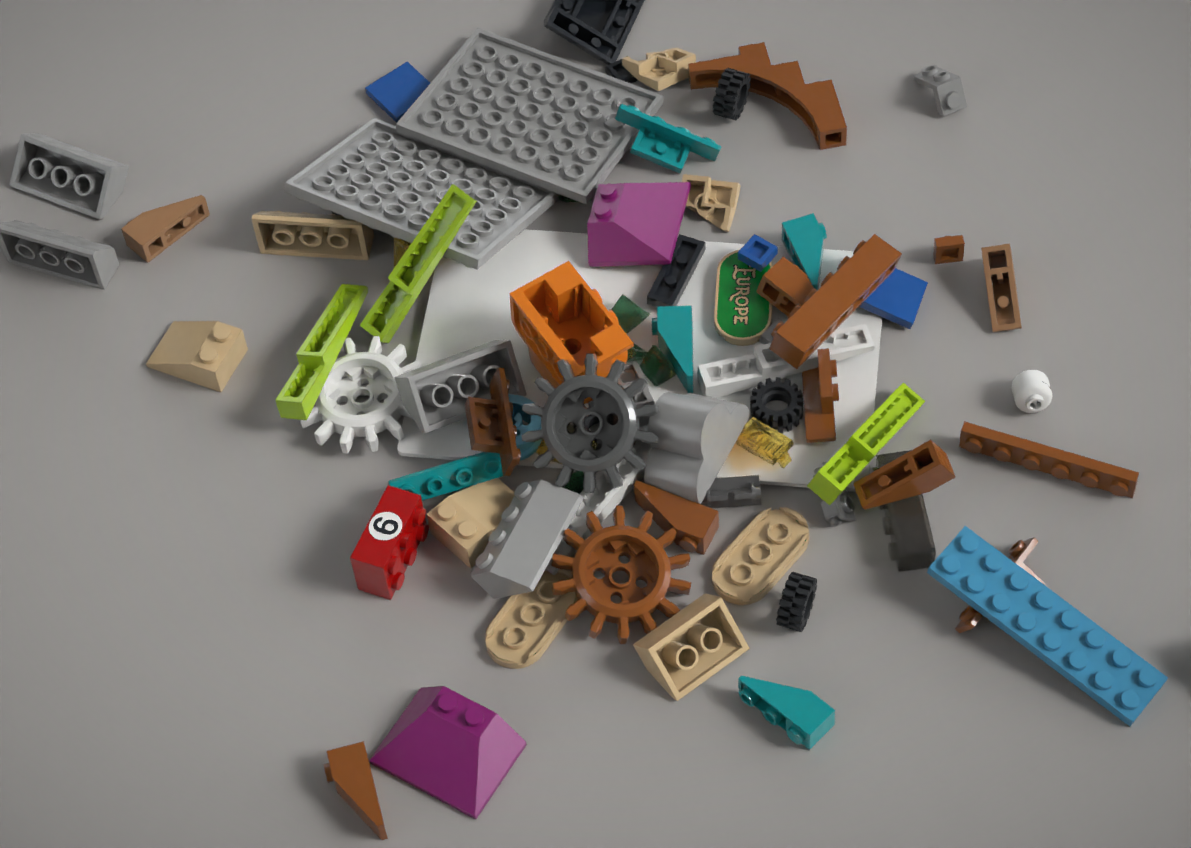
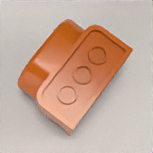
[509,261,634,404]

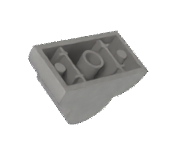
[644,392,751,504]

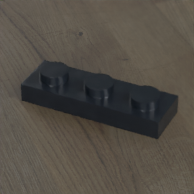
[647,234,706,307]

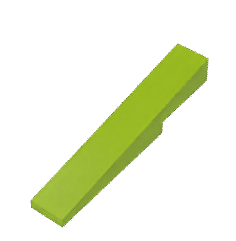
[360,184,477,343]
[275,284,369,420]
[807,382,925,506]

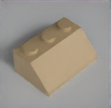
[633,593,750,701]

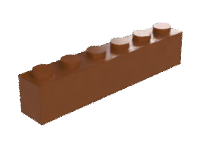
[769,234,902,369]

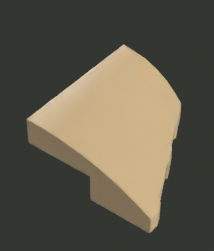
[622,48,696,91]
[682,174,741,232]

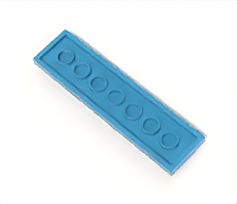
[927,526,1168,727]

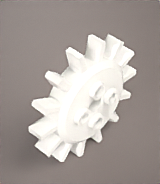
[299,336,422,454]

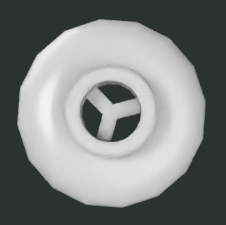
[1011,370,1053,413]

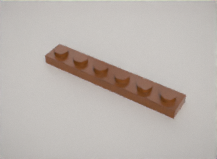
[959,421,1139,499]

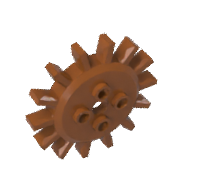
[551,506,691,644]

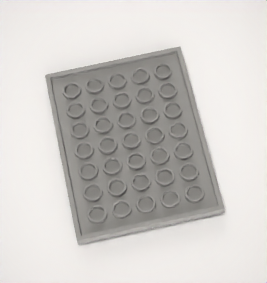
[396,28,663,204]
[284,118,560,270]

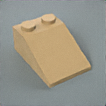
[146,321,248,392]
[427,478,515,569]

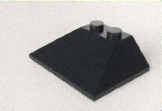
[544,0,645,65]

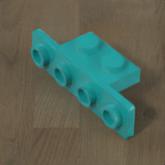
[615,104,721,174]
[388,452,503,501]

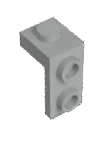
[914,65,967,116]

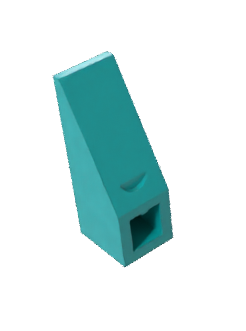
[738,675,835,750]

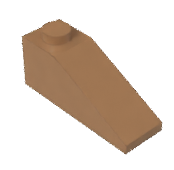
[121,195,210,263]
[981,243,1022,333]

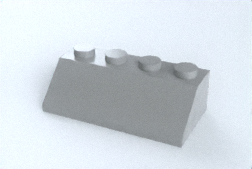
[9,133,129,219]
[0,220,120,290]
[394,340,527,434]
[470,479,584,599]

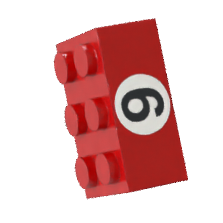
[350,485,429,600]

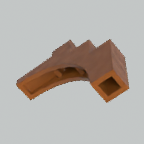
[688,42,847,150]

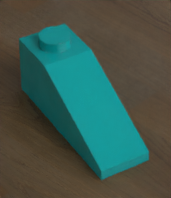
[782,213,827,290]
[652,306,694,393]

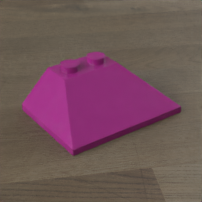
[587,182,691,267]
[369,686,527,820]

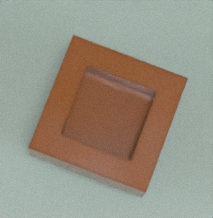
[933,235,965,265]

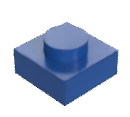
[738,234,778,272]

